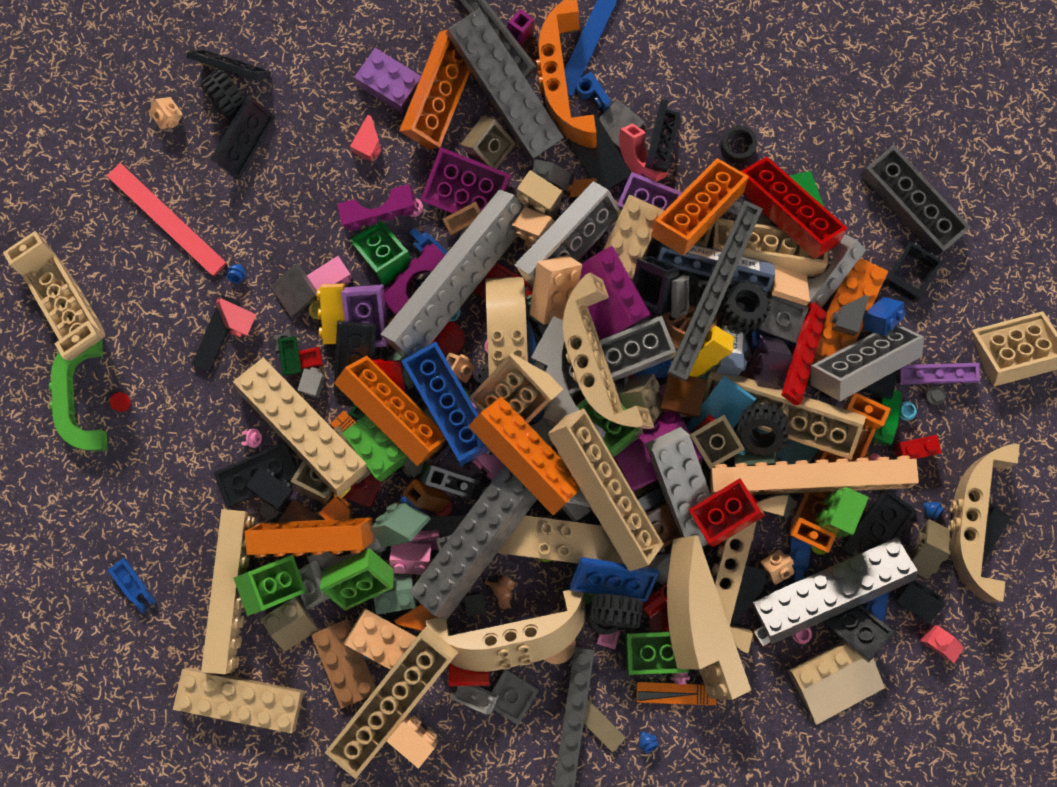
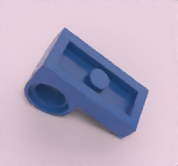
[576,72,611,111]

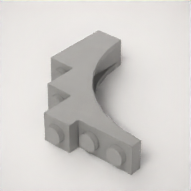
[531,316,606,440]

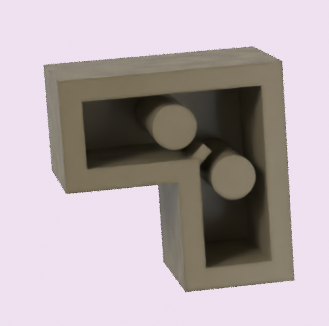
[908,519,951,579]

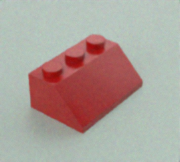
[689,478,766,547]

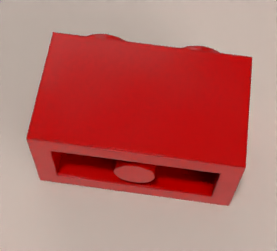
[893,435,942,459]

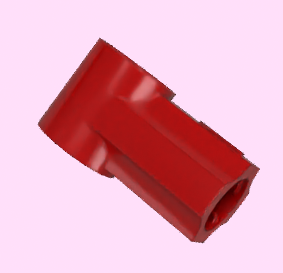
[642,584,667,618]

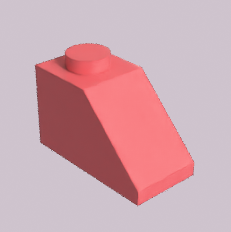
[350,115,381,162]
[216,298,257,337]
[920,625,964,664]

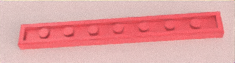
[107,163,227,277]

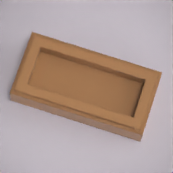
[442,202,481,236]

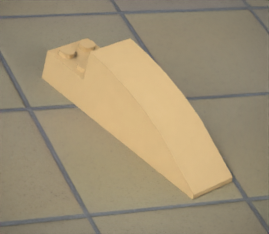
[667,535,751,700]

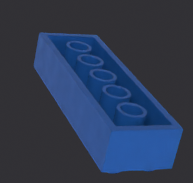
[402,341,490,466]

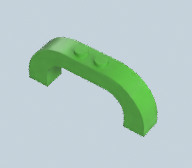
[49,340,107,452]

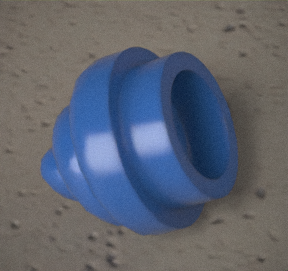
[227,264,246,284]
[923,502,945,521]
[639,731,659,753]

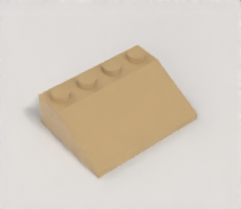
[972,311,1057,386]
[469,353,563,424]
[787,641,885,725]

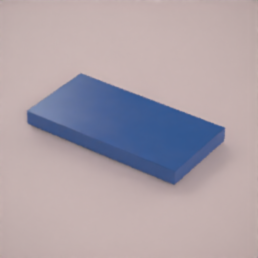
[570,557,659,602]

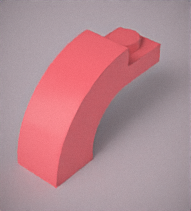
[619,123,669,182]

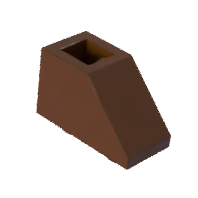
[402,476,452,513]

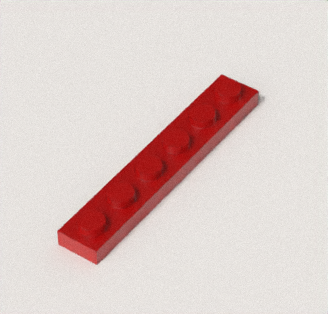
[781,302,827,406]

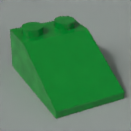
[350,221,412,286]

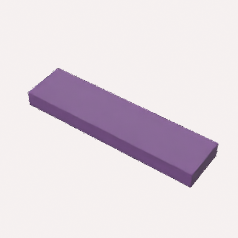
[899,363,980,385]

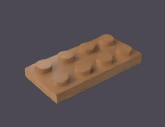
[311,618,377,709]

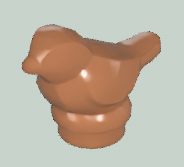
[484,574,516,609]

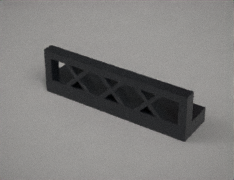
[645,99,680,173]

